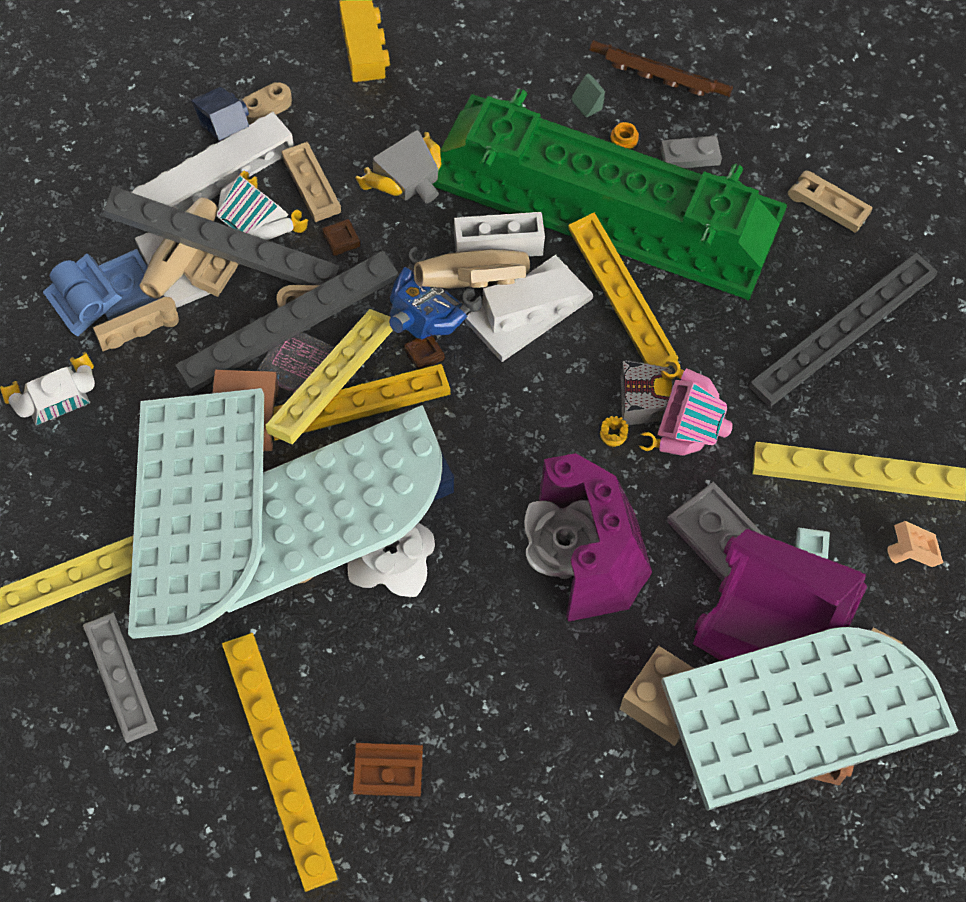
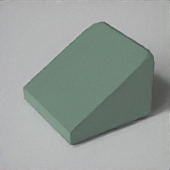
[571,73,605,117]

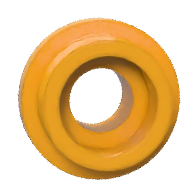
[611,122,639,149]

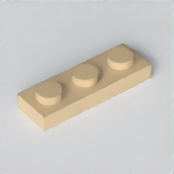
[281,142,341,222]

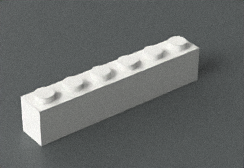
[132,112,294,211]

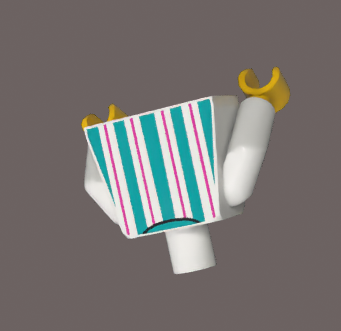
[217,171,308,240]
[0,352,95,425]

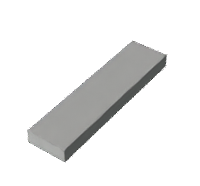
[83,612,158,743]

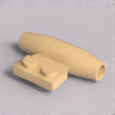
[140,197,239,299]
[414,249,530,289]

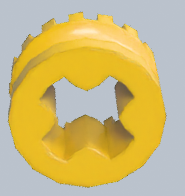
[600,416,628,447]

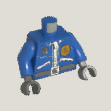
[389,247,482,339]

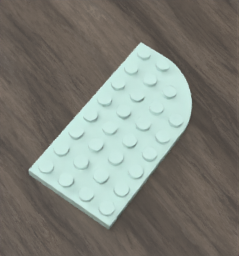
[128,388,264,639]
[227,405,442,613]
[661,627,958,810]

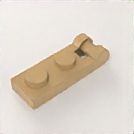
[788,171,873,233]
[93,297,179,351]

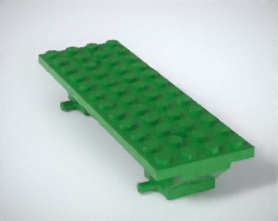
[432,88,788,300]

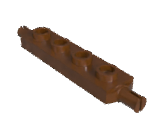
[590,40,733,97]

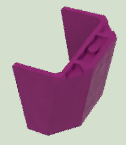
[539,453,652,621]
[693,529,867,661]

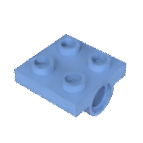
[43,253,122,336]

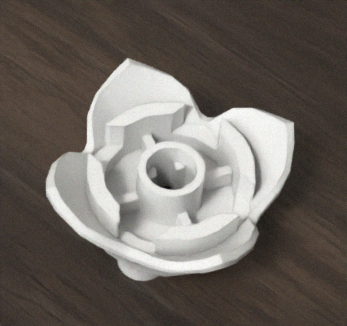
[524,500,599,579]
[348,522,435,597]

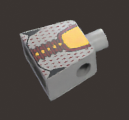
[620,361,673,425]

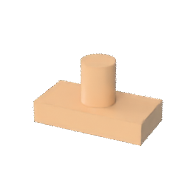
[888,521,943,567]

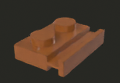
[353,743,423,796]

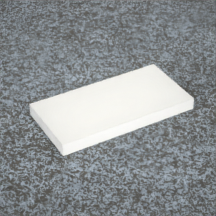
[465,255,593,362]

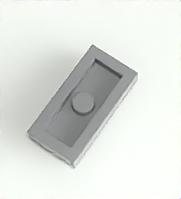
[661,136,722,168]

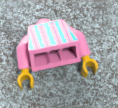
[638,359,732,456]

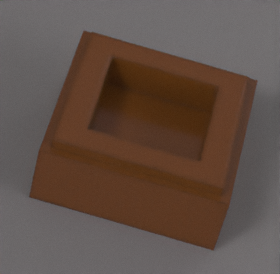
[322,219,360,256]
[404,335,445,370]

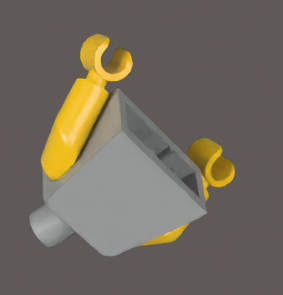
[355,130,441,204]

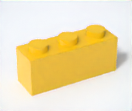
[339,0,390,83]

